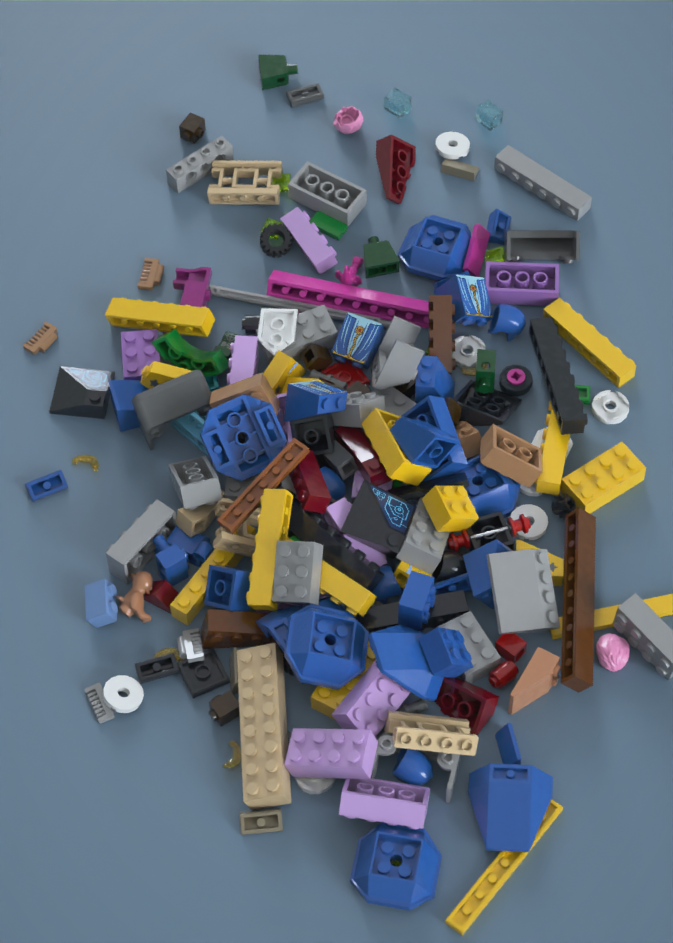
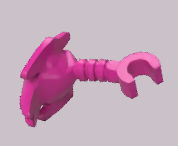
[335,256,363,287]

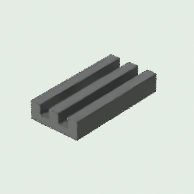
[286,83,324,108]

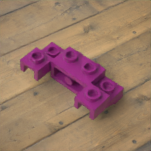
[162,267,212,335]

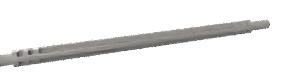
[209,285,391,328]

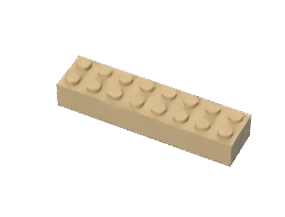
[237,643,291,810]

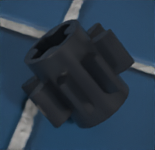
[551,494,576,518]

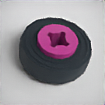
[499,365,533,396]

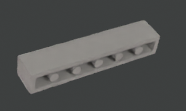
[494,145,592,221]

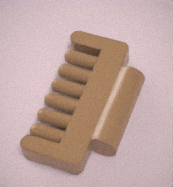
[137,258,164,290]
[23,322,58,355]

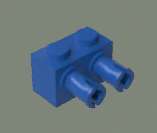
[153,534,189,587]

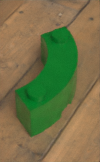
[152,328,229,377]

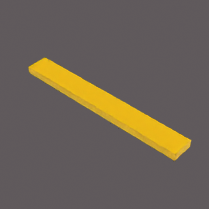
[550,593,673,640]
[445,799,563,936]

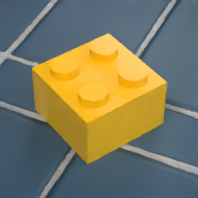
[422,486,479,532]

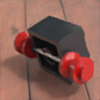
[447,511,531,552]

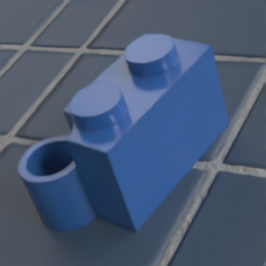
[166,525,214,567]

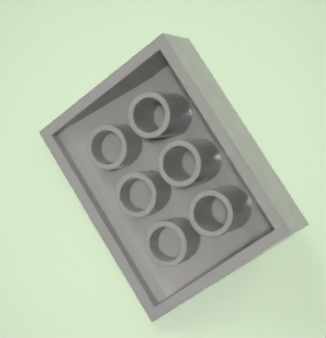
[486,549,560,634]

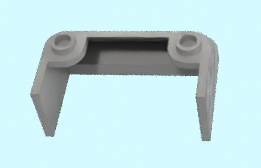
[371,316,424,390]
[371,730,462,803]

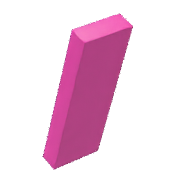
[463,223,490,277]

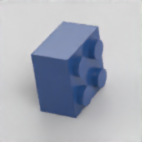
[204,565,252,611]
[398,571,437,630]
[418,627,473,678]

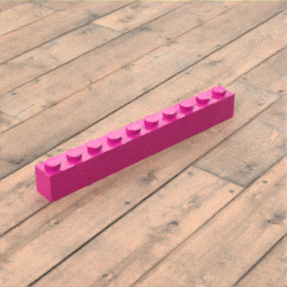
[267,270,429,329]

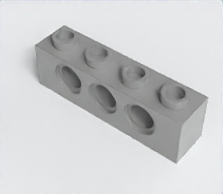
[166,136,233,193]

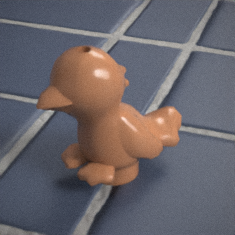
[116,571,153,623]

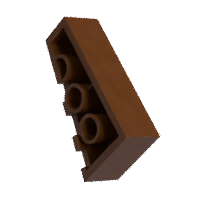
[428,295,456,375]
[201,609,279,649]

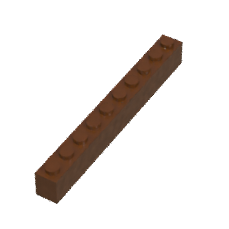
[561,508,596,693]

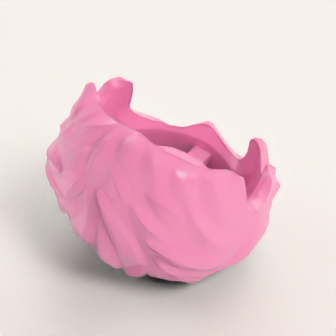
[333,106,363,134]
[596,633,630,672]

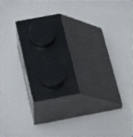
[289,414,335,456]

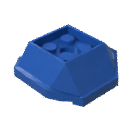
[398,215,471,281]
[200,394,287,481]
[456,454,521,518]
[284,604,369,690]
[350,822,442,911]

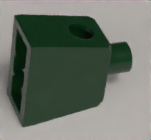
[258,54,298,90]
[364,236,399,279]
[475,349,496,393]

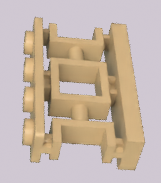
[207,160,283,205]
[213,498,289,557]
[384,710,479,756]

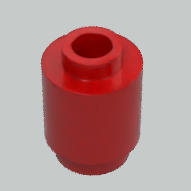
[488,660,519,689]

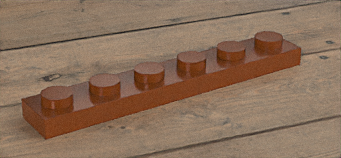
[217,438,309,535]

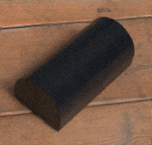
[135,653,179,684]

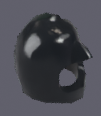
[432,550,467,582]

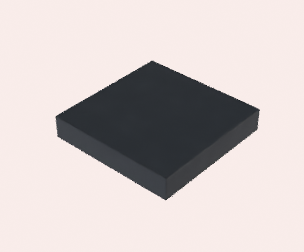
[177,648,230,699]

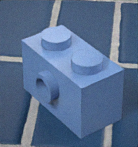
[85,579,118,628]

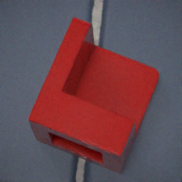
[495,633,527,663]

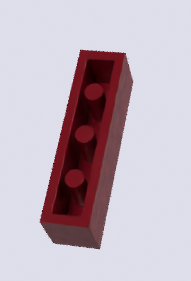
[289,450,332,513]

